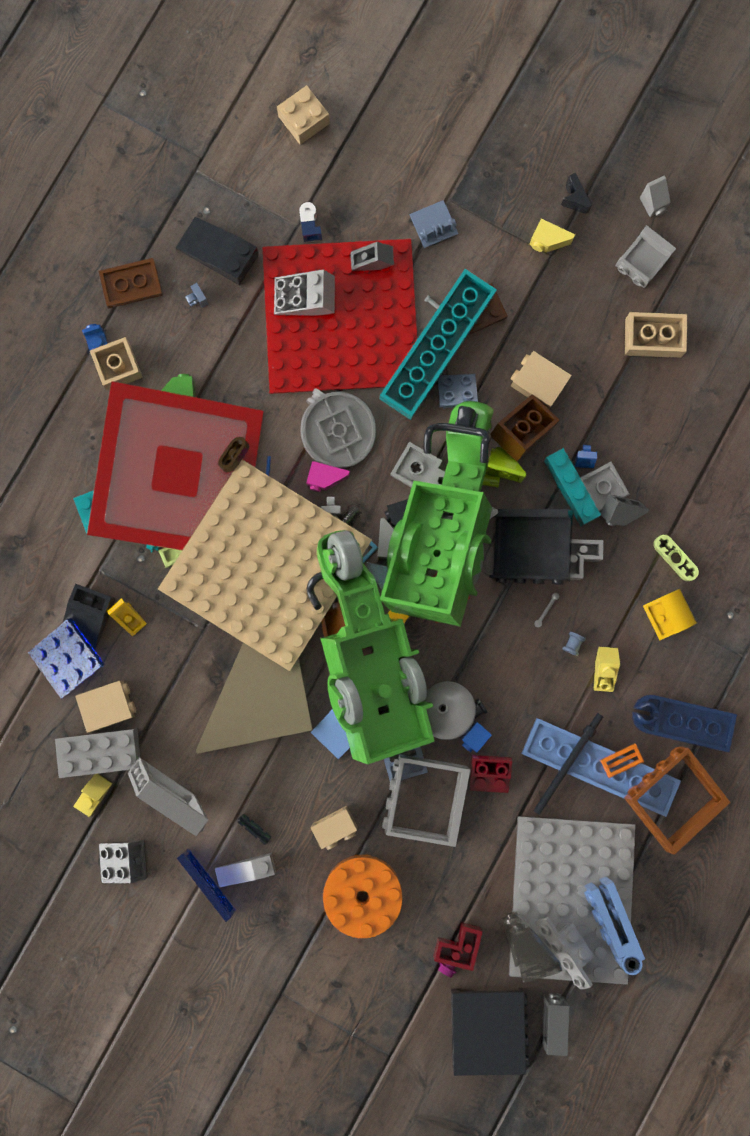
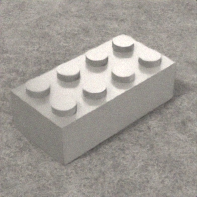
[55,729,140,778]

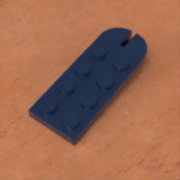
[632,695,737,752]

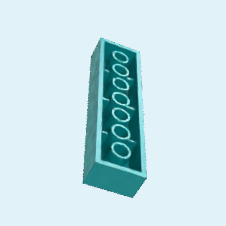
[379,269,497,420]

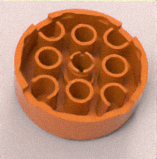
[323,855,402,938]

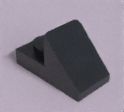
[561,173,592,214]

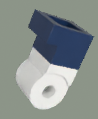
[300,202,322,242]

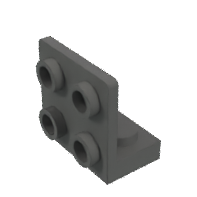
[99,840,147,883]

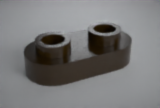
[218,437,249,473]

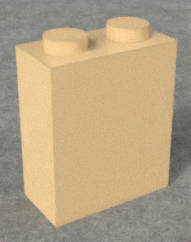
[511,351,572,409]
[75,681,136,733]

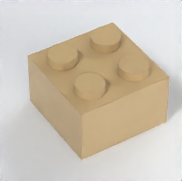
[277,85,330,145]
[90,337,143,391]
[311,806,358,850]

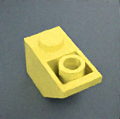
[594,647,620,692]

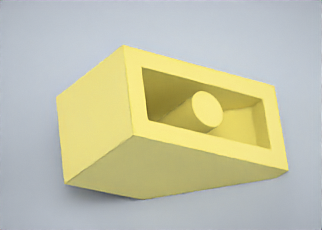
[529,219,575,253]

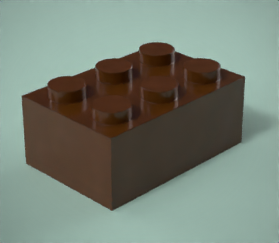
[491,394,560,462]

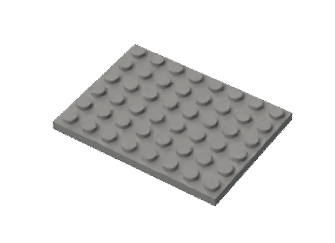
[509,816,635,984]

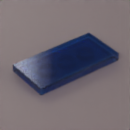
[177,849,236,922]

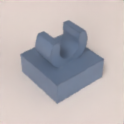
[186,283,208,308]

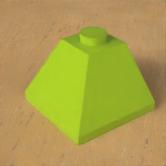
[485,447,526,483]

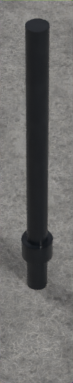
[533,713,604,815]

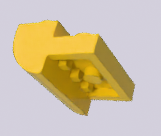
[643,589,697,640]

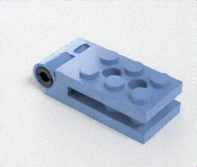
[584,877,645,975]

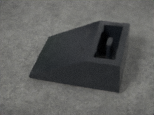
[58,583,116,652]

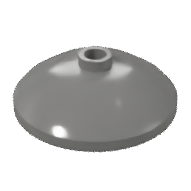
[425,681,476,740]

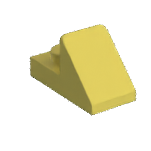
[73,774,113,817]

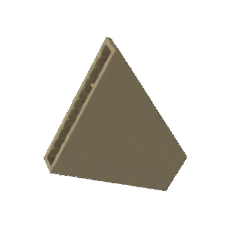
[196,643,313,754]

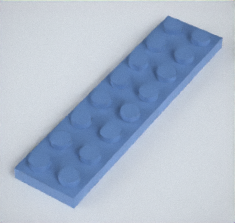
[521,718,681,817]

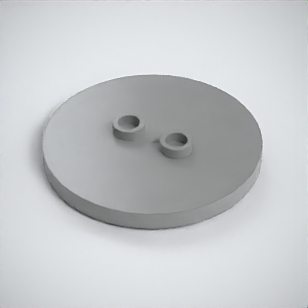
[300,392,376,468]

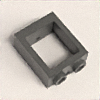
[542,993,569,1056]

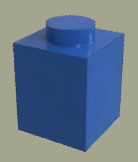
[461,722,492,753]

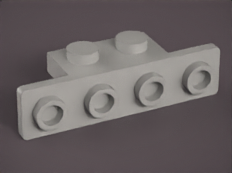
[536,917,595,989]

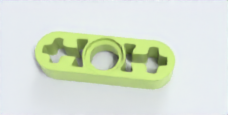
[654,535,699,581]

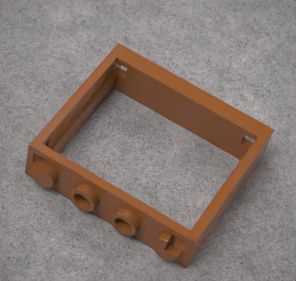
[624,747,731,855]

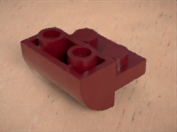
[469,755,512,793]

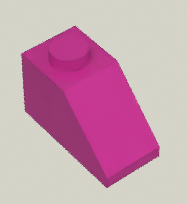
[306,461,350,492]

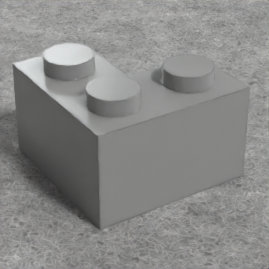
[570,539,603,580]

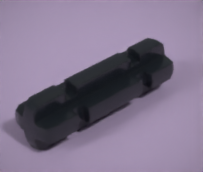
[237,814,271,845]

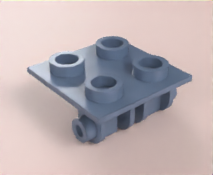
[409,200,458,248]
[438,374,478,409]

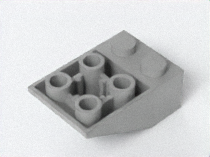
[274,270,335,315]

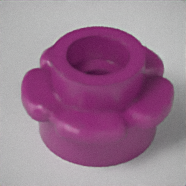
[438,963,457,978]

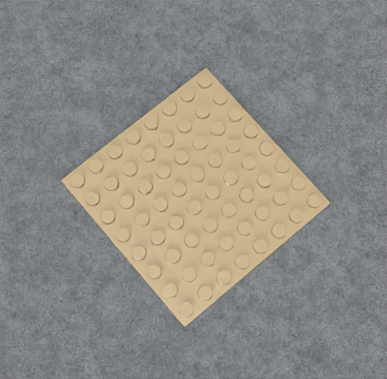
[158,460,372,671]

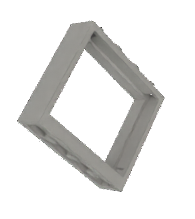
[382,754,470,847]
[128,758,208,836]

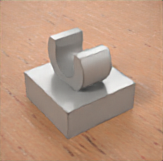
[321,497,341,516]

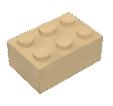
[625,312,687,358]

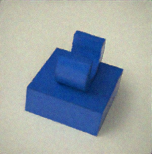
[575,445,597,468]

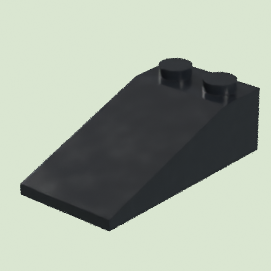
[176,217,259,286]

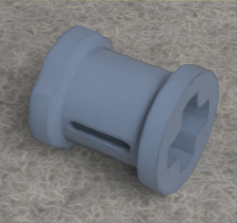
[562,632,586,656]

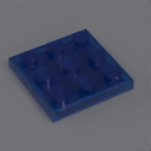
[28,618,105,699]

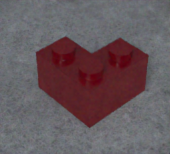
[433,922,483,971]

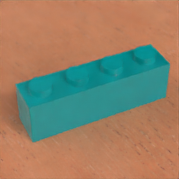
[544,448,601,527]

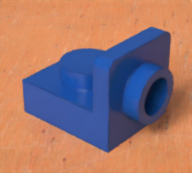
[82,324,108,354]

